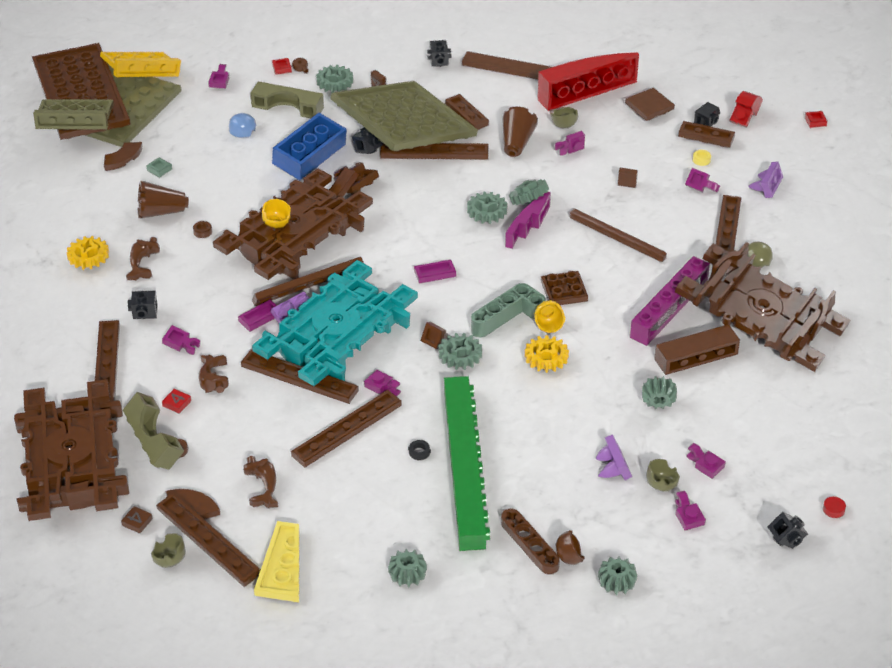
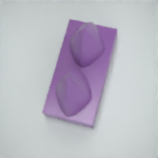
[749,161,783,198]
[270,292,310,323]
[596,434,633,480]

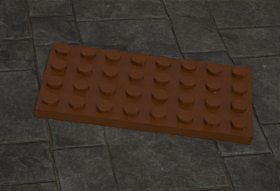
[32,43,131,140]

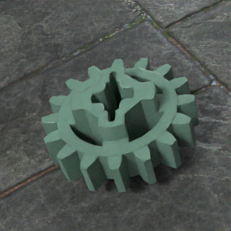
[316,65,354,93]
[509,179,549,205]
[467,192,507,224]
[439,333,482,370]

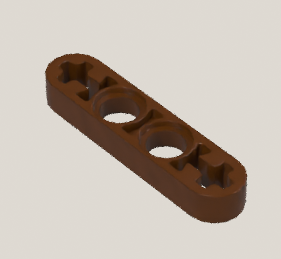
[501,509,560,574]

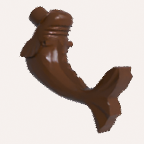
[126,237,160,281]
[198,354,229,393]
[243,456,278,509]

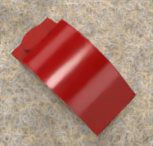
[730,91,763,128]

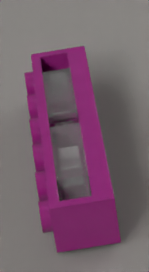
[630,256,710,346]

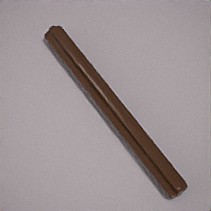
[570,209,667,262]

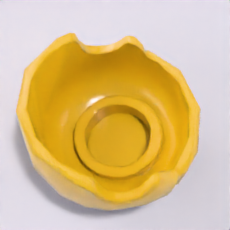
[262,199,291,228]
[534,300,565,333]

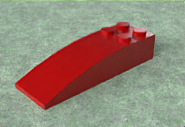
[538,52,639,111]

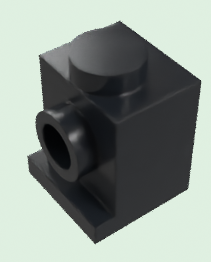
[694,102,720,127]

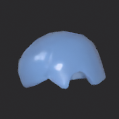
[229,113,256,138]

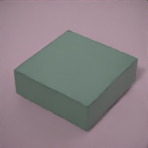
[146,157,172,178]

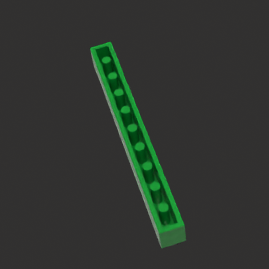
[444,376,490,551]

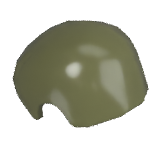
[551,107,578,129]
[748,242,773,267]
[646,459,680,491]
[151,534,185,568]

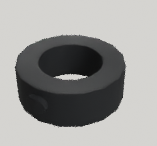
[408,440,431,460]

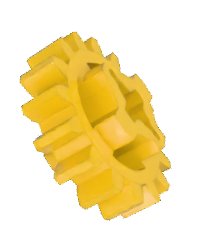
[66,236,109,270]
[524,335,569,373]

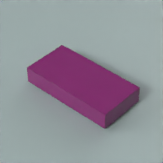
[414,259,456,284]
[238,299,277,332]

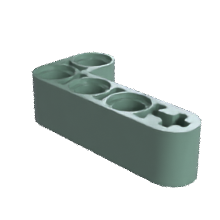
[471,283,546,338]

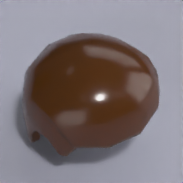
[555,530,585,565]

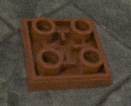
[625,87,675,121]
[541,271,588,305]

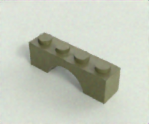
[250,81,324,118]
[123,392,184,470]

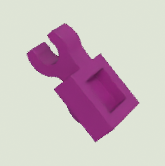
[208,64,230,89]
[555,131,585,156]
[685,168,720,193]
[364,370,401,396]
[686,443,726,479]
[675,490,706,531]

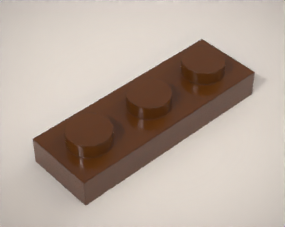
[445,94,489,130]
[678,121,735,148]

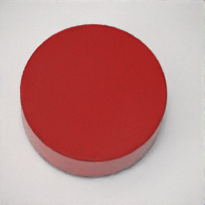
[823,496,846,518]

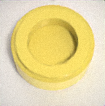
[693,150,711,166]

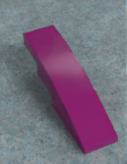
[505,192,551,249]

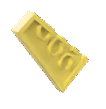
[254,521,299,602]

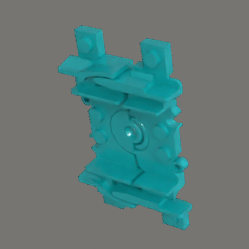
[252,260,418,386]

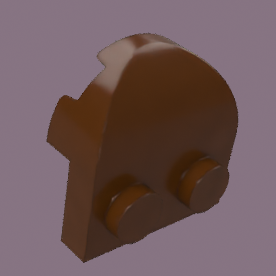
[333,162,379,195]

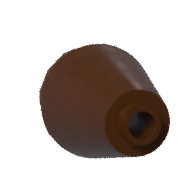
[502,106,538,157]
[137,181,189,218]

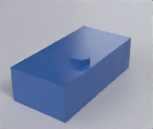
[272,113,347,181]

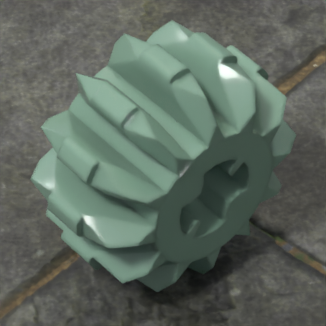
[642,376,677,409]
[388,548,427,587]
[598,556,637,595]

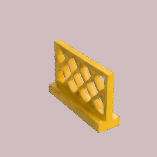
[100,52,181,77]

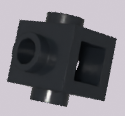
[427,40,452,67]
[351,127,383,154]
[128,290,158,319]
[767,512,808,549]

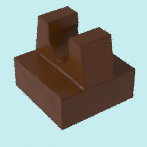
[420,322,448,349]

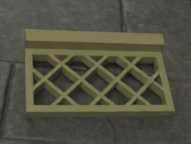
[33,99,114,129]

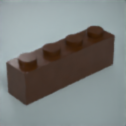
[655,324,740,375]

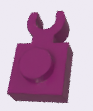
[162,325,200,355]

